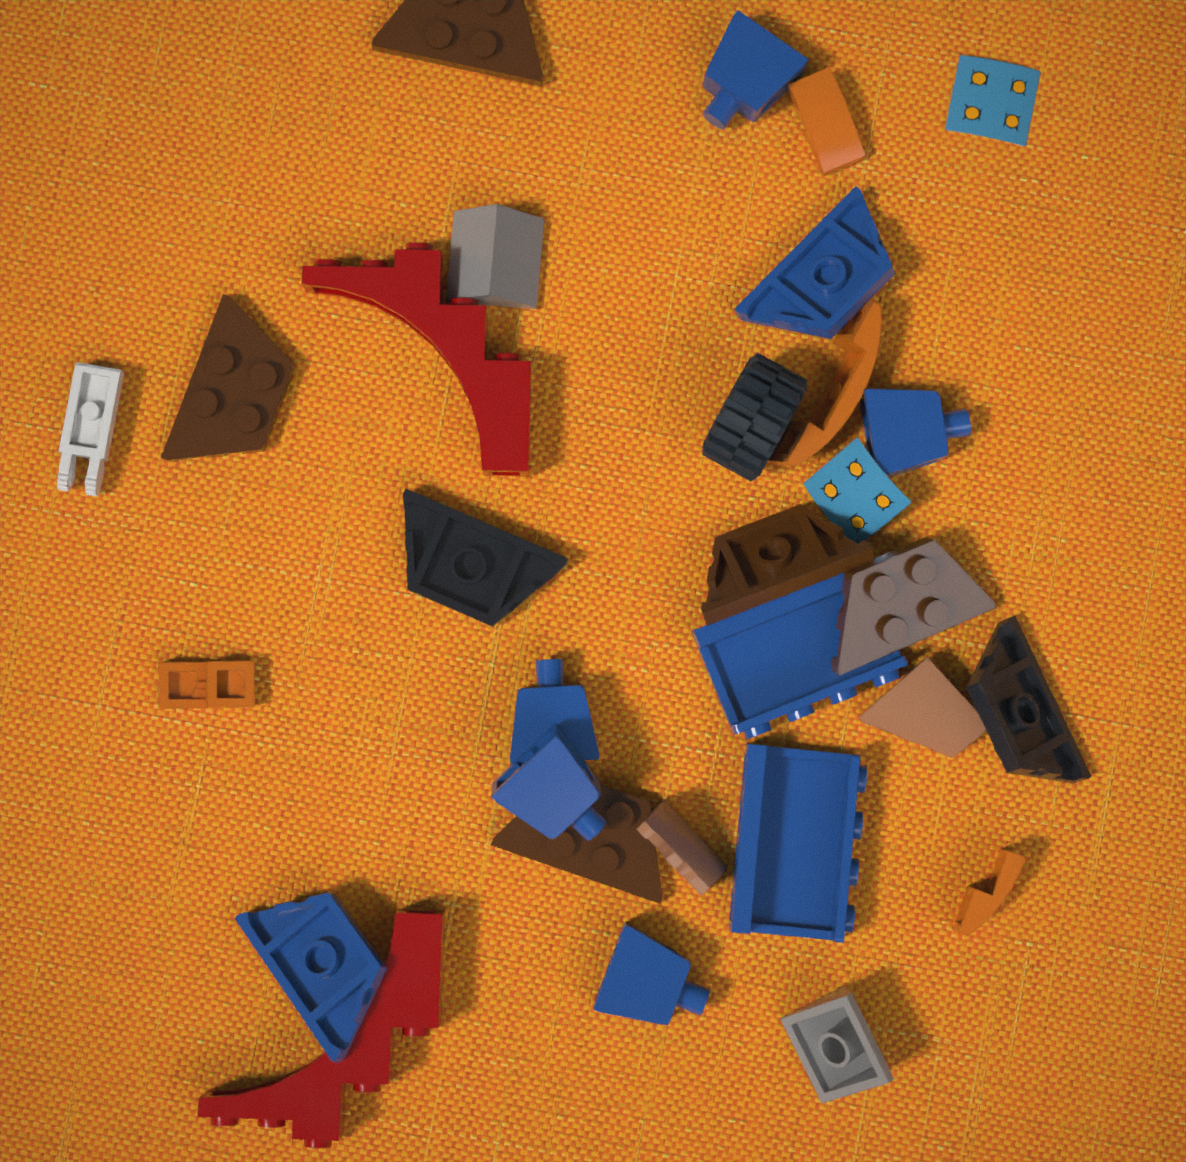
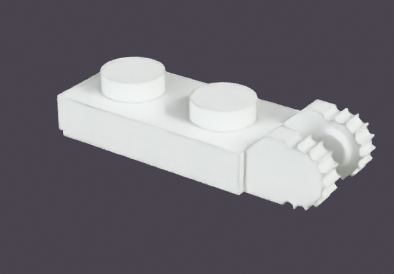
[57,362,124,496]

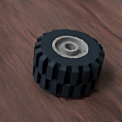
[702,353,807,482]

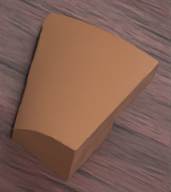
[858,657,986,758]
[637,799,728,896]

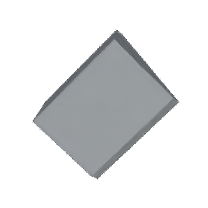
[446,204,544,310]
[780,986,894,1103]

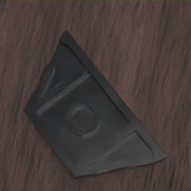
[403,489,569,627]
[966,615,1092,783]

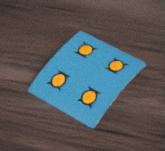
[945,55,1040,146]
[804,438,911,544]

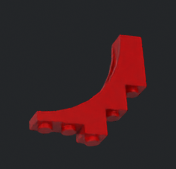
[302,242,532,477]
[197,910,445,1148]

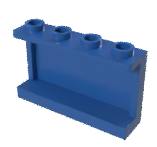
[692,572,908,740]
[728,744,867,943]

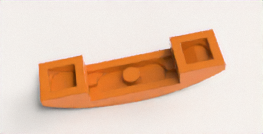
[768,302,882,467]

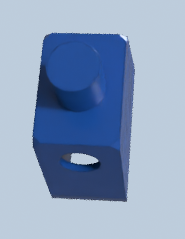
[702,10,808,130]
[859,389,971,478]
[510,659,599,764]
[491,723,607,841]
[593,922,710,1025]

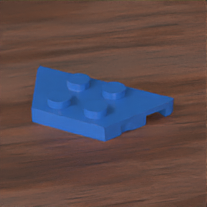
[734,186,895,339]
[235,893,387,1063]

